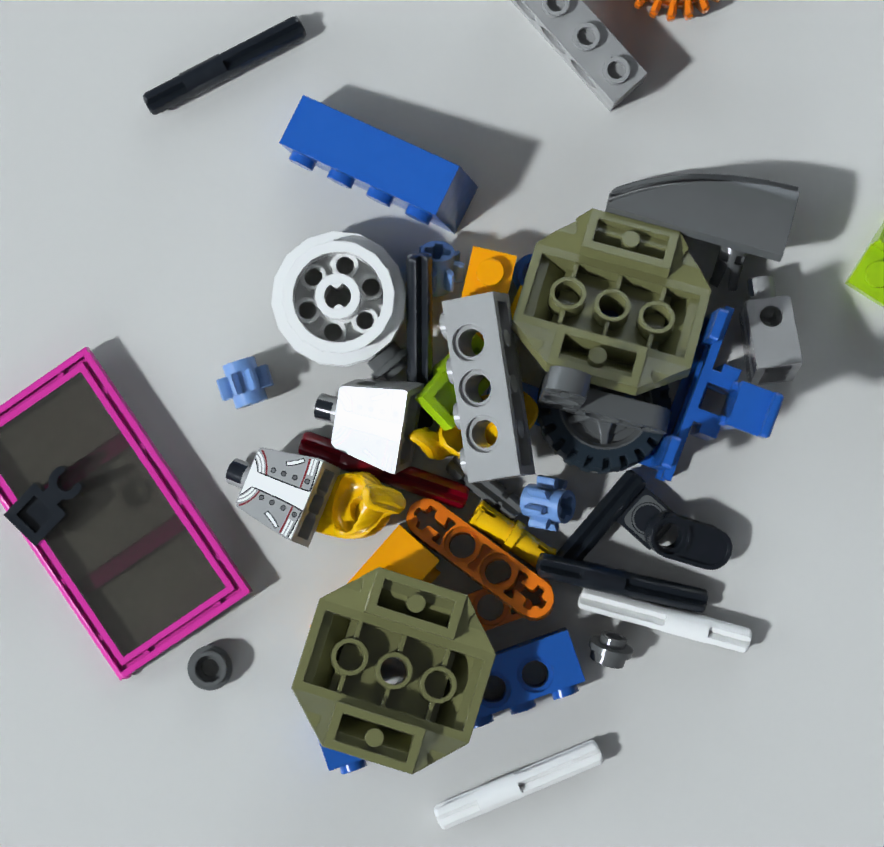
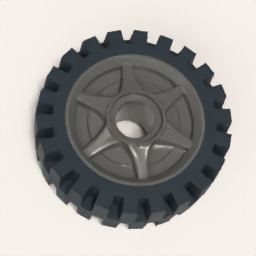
[537,372,671,474]

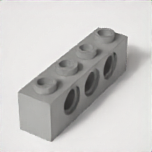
[511,0,648,111]
[439,291,535,483]

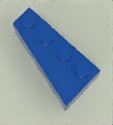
[279,95,478,234]

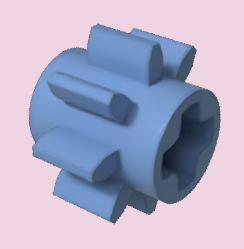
[419,241,465,297]
[216,356,274,409]
[520,475,576,532]

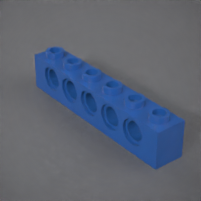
[318,627,586,774]

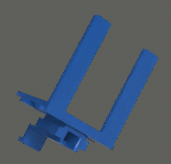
[486,306,784,481]

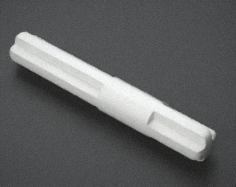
[578,588,752,653]
[434,740,603,829]

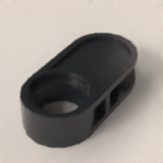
[644,511,733,570]

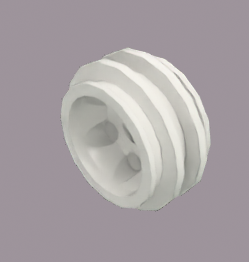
[271,231,406,367]

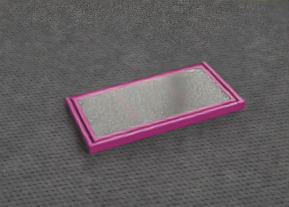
[0,347,253,681]

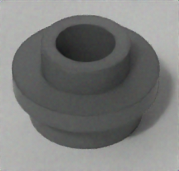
[367,341,407,381]
[588,631,633,669]
[187,645,233,691]

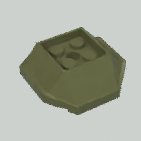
[511,208,712,396]
[291,567,496,774]

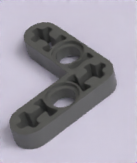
[538,366,672,434]

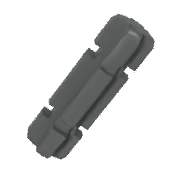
[446,456,521,521]

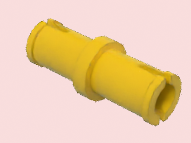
[467,500,557,568]

